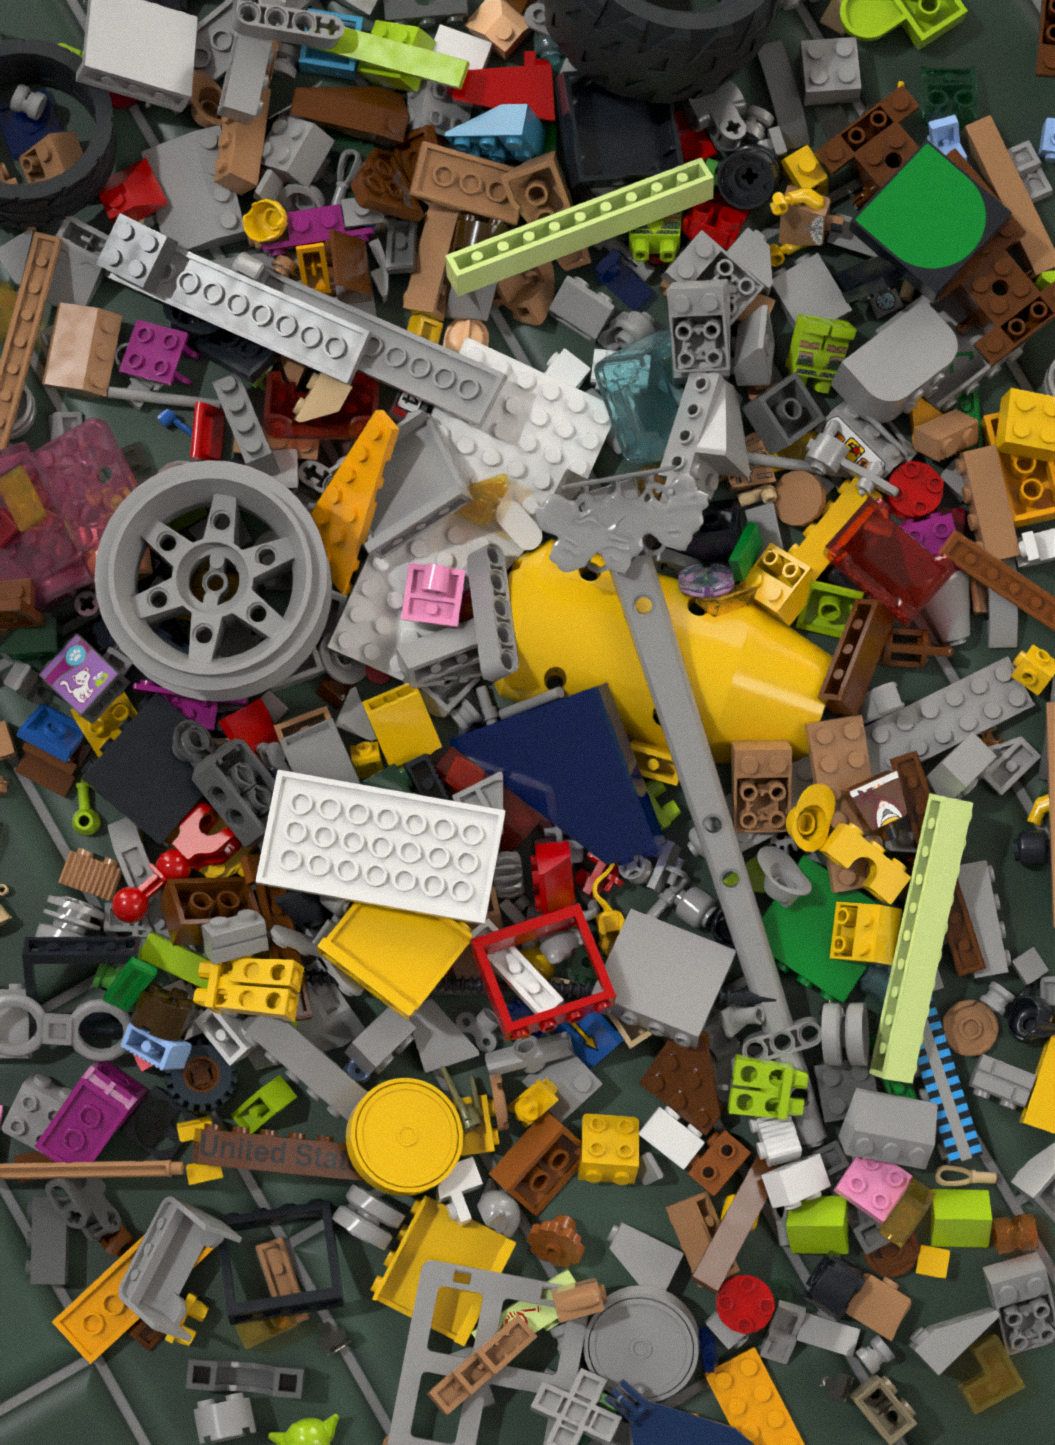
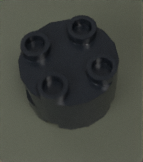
[801,1250,865,1318]

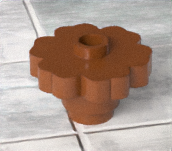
[526,1215,585,1268]

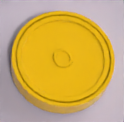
[346,1078,463,1196]

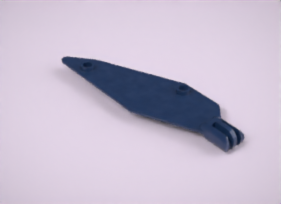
[604,1379,755,1445]

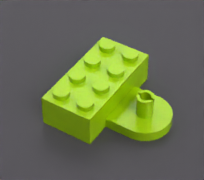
[839,0,968,50]

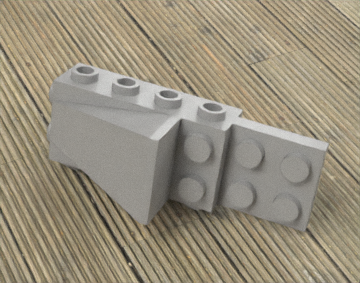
[658,371,750,551]

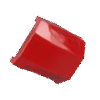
[681,192,751,250]

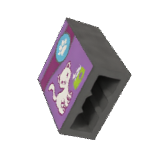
[39,633,131,724]

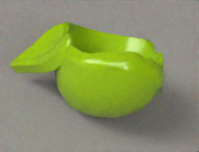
[268,1414,339,1445]

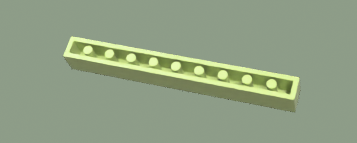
[445,158,714,297]
[869,793,973,1083]

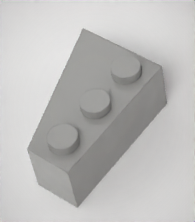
[396,618,487,688]

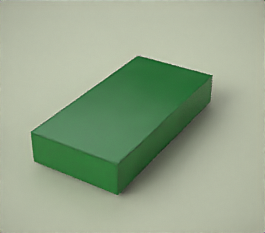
[728,522,763,582]
[103,957,157,1012]

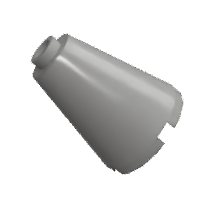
[914,569,970,646]

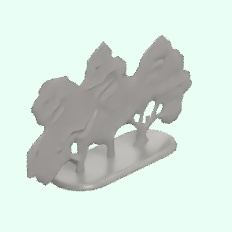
[535,465,709,575]

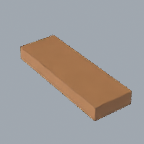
[255,1236,310,1328]

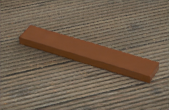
[938,530,1055,631]

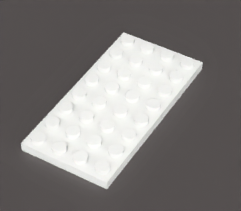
[255,770,505,925]

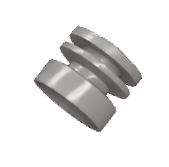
[35,895,106,937]

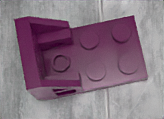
[34,1061,149,1180]

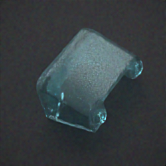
[594,329,678,464]

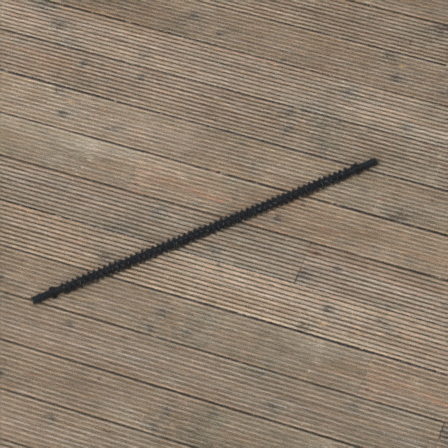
[304,968,776,1006]

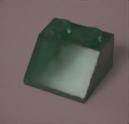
[0,613,63,660]

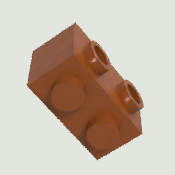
[687,1130,751,1196]

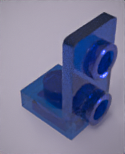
[594,248,652,311]

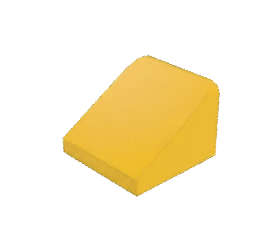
[407,314,444,344]
[915,1245,950,1279]

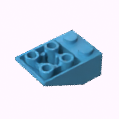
[445,104,547,163]

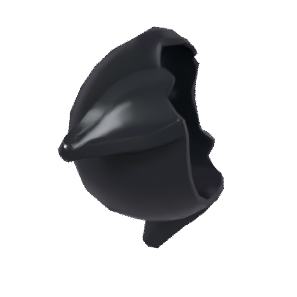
[1008,983,1055,1043]

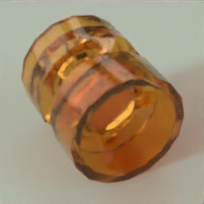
[991,1213,1038,1255]

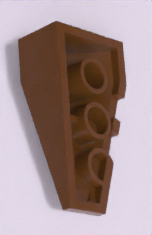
[290,86,408,148]

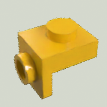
[350,741,385,779]

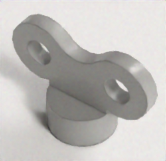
[456,1008,499,1053]

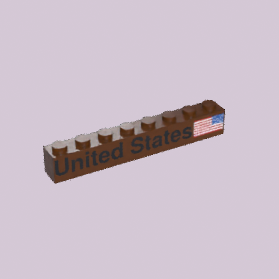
[191,1123,365,1181]

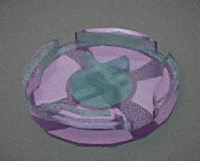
[678,563,735,597]

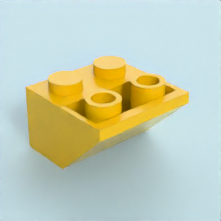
[737,543,813,626]
[830,902,902,966]

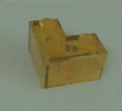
[957,1333,1026,1415]

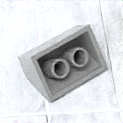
[838,1088,938,1169]

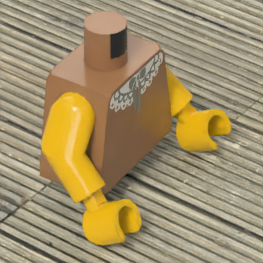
[770,185,845,267]

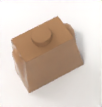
[846,1273,912,1341]
[551,1278,608,1323]

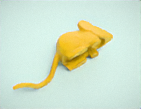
[592,859,625,957]

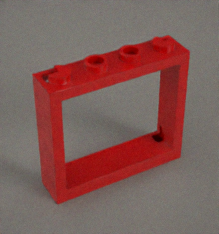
[470,903,616,1042]

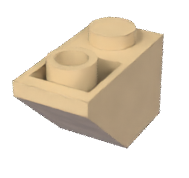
[292,372,352,422]

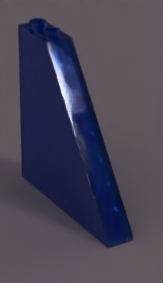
[449,682,667,867]

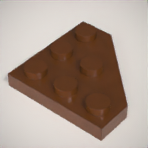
[350,147,425,223]
[639,1030,724,1135]

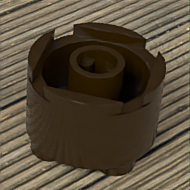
[452,214,511,253]
[130,982,196,1042]

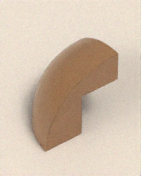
[492,261,555,325]

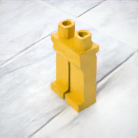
[193,958,304,1022]

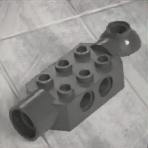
[172,720,275,851]

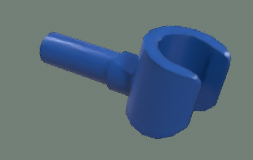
[157,409,192,437]

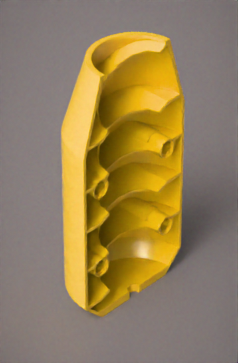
[492,539,833,764]

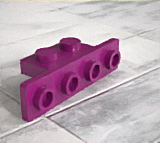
[262,204,374,258]
[133,680,247,731]

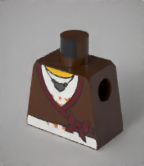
[841,769,907,842]

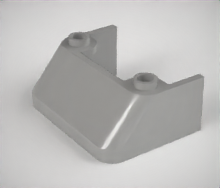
[118,1196,242,1342]

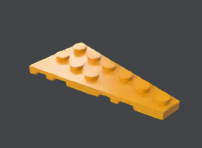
[310,410,400,594]

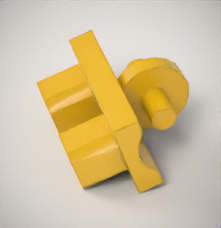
[507,1078,559,1128]
[164,1292,210,1346]

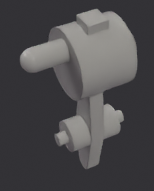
[805,420,899,497]

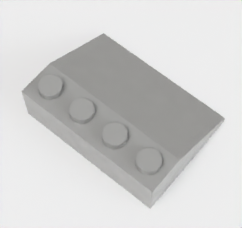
[141,125,248,253]

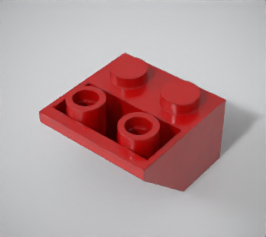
[530,841,575,915]

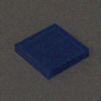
[0,88,62,160]

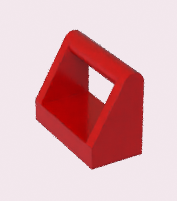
[190,402,226,462]

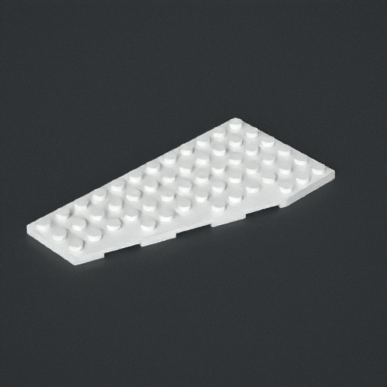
[327,337,619,681]

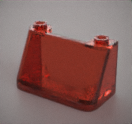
[263,371,381,440]
[823,496,957,627]

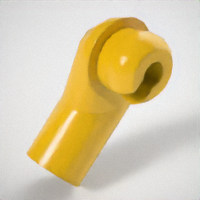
[1027,794,1049,826]

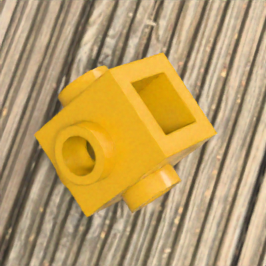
[1011,644,1055,695]

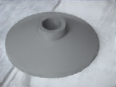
[319,632,366,684]

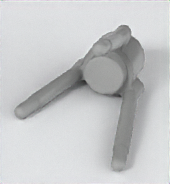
[866,416,917,466]

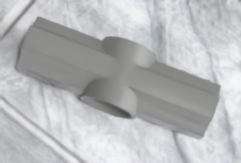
[485,1031,574,1075]

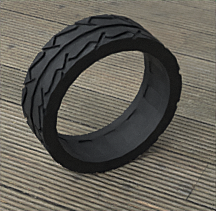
[0,39,117,228]

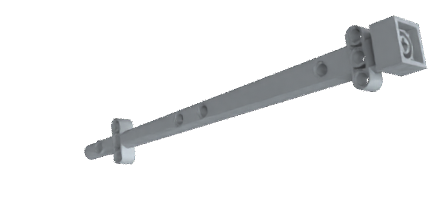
[578,477,827,1148]

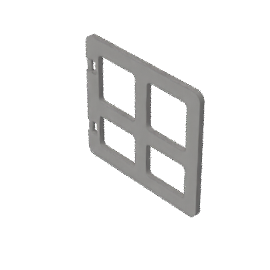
[388,1260,588,1445]

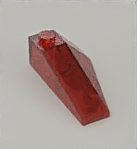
[435,745,543,853]

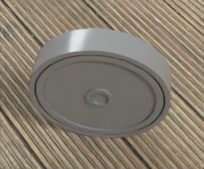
[584,1286,700,1402]

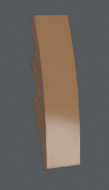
[426,1314,537,1416]

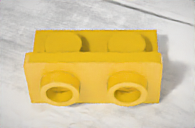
[453,1094,500,1156]

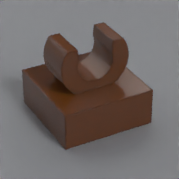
[99,1222,135,1257]

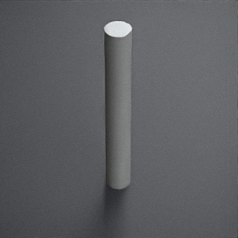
[498,687,564,720]

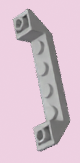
[107,818,187,982]

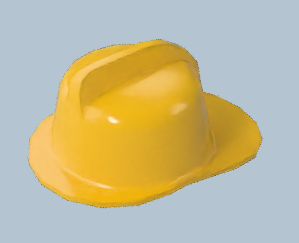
[786,784,836,852]

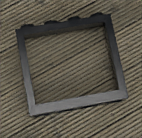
[22,936,142,1036]
[217,1199,345,1325]

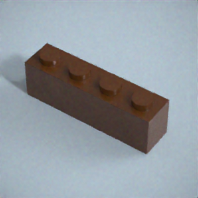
[817,598,895,716]

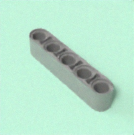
[467,543,519,682]

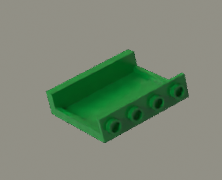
[762,855,879,1004]

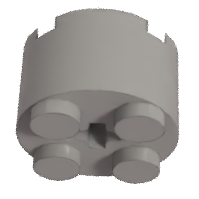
[193,1393,257,1445]

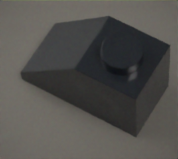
[274,891,332,928]

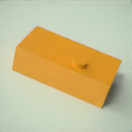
[981,412,1055,528]

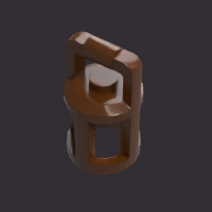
[881,627,954,669]

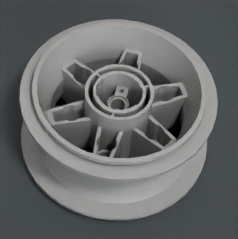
[95,460,332,702]

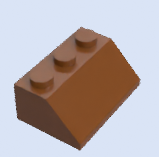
[489,1111,582,1217]

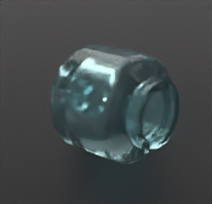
[533,32,566,66]
[859,964,892,1002]

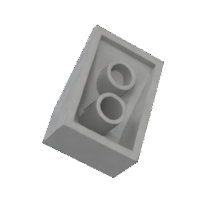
[908,1307,1001,1375]

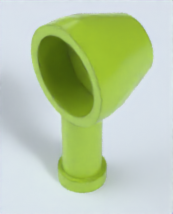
[72,783,101,836]

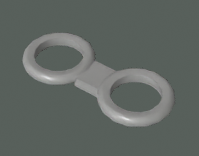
[0,994,131,1062]

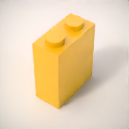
[362,683,442,769]

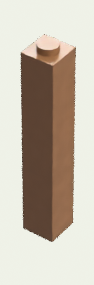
[962,115,1055,281]

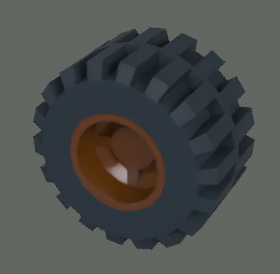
[165,1039,237,1115]

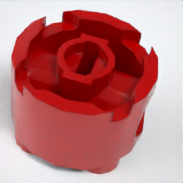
[884,461,944,521]
[715,1274,775,1334]

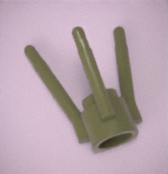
[440,1066,484,1133]

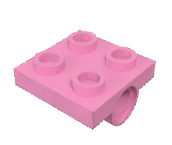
[401,563,466,628]
[833,1156,912,1224]

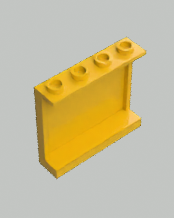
[317,902,473,1022]
[370,1195,516,1346]

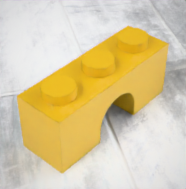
[819,823,912,905]

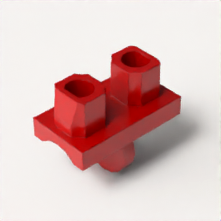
[574,845,625,899]

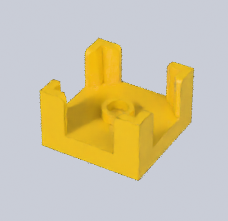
[177,1116,223,1185]

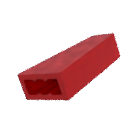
[447,64,556,125]

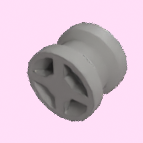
[449,698,483,733]
[619,852,653,884]
[979,981,1015,1016]

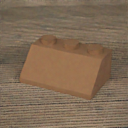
[42,302,123,399]

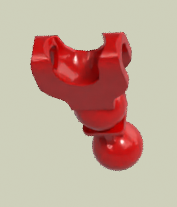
[112,803,242,923]

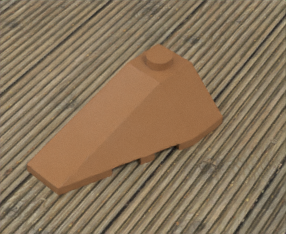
[500,151,592,271]

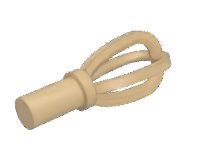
[935,1165,996,1186]

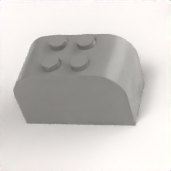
[831,299,958,423]

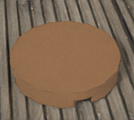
[773,470,826,526]
[941,1000,998,1057]
[489,1074,509,1131]

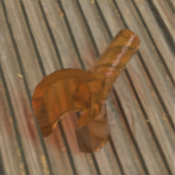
[981,727,1003,746]

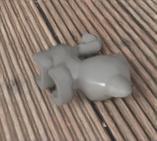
[522,900,600,964]

